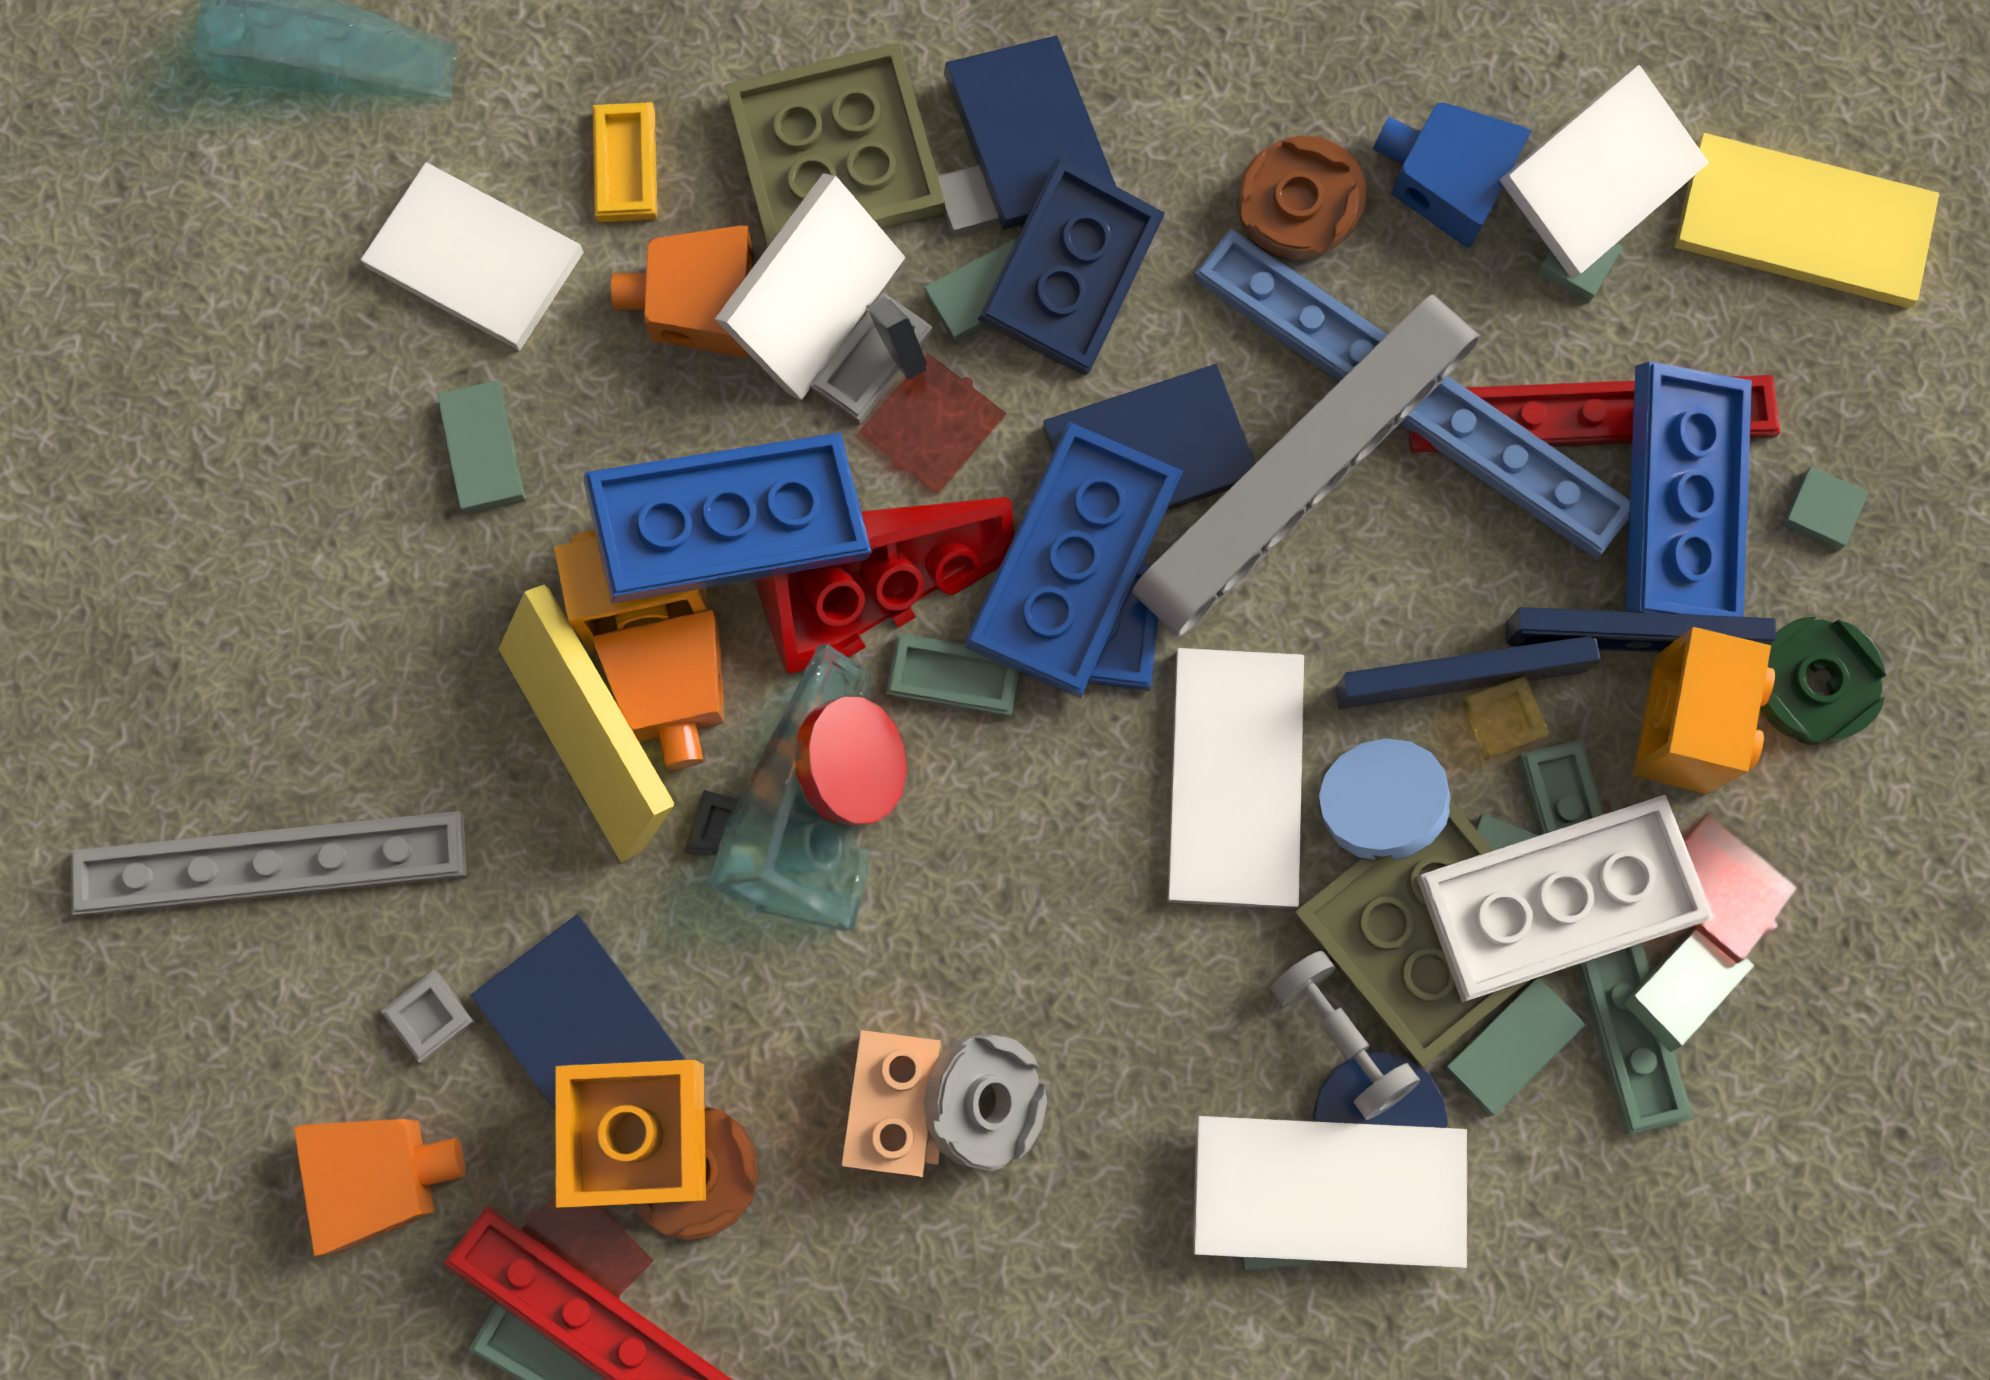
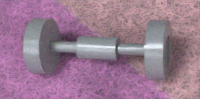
[1270,951,1421,1120]

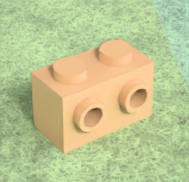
[842,1030,942,1177]

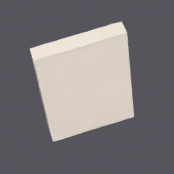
[1499,65,1709,277]
[361,162,584,351]
[715,174,906,400]

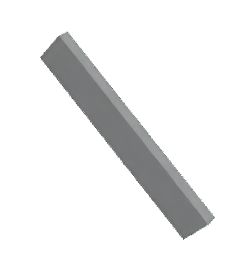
[71,811,467,917]

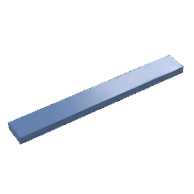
[1194,228,1630,560]

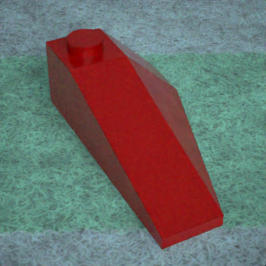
[756,497,1014,674]

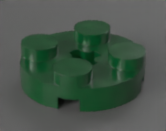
[1760,617,1886,745]

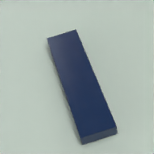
[1506,607,1776,653]
[1334,636,1601,709]

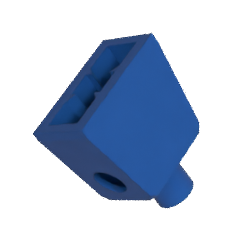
[1372,102,1532,248]

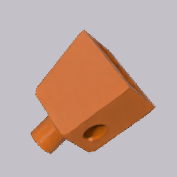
[611,226,753,357]
[592,609,724,770]
[294,1119,466,1256]

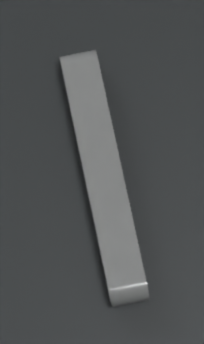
[1132,295,1481,637]

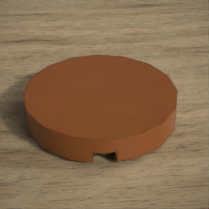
[1236,139,1360,260]
[633,1106,760,1240]

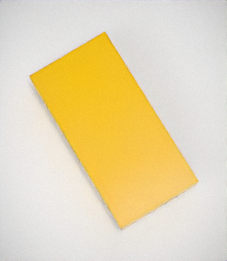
[593,102,657,223]

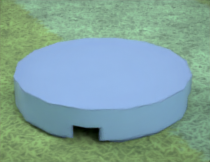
[1319,738,1451,860]

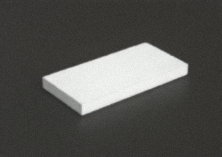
[1167,648,1304,909]
[1416,795,1714,1002]
[1193,1116,1467,1268]

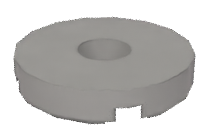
[924,1034,1047,1171]

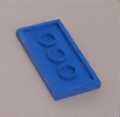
[1626,361,1752,617]
[965,422,1183,699]
[583,432,872,604]

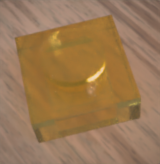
[1461,676,1549,761]

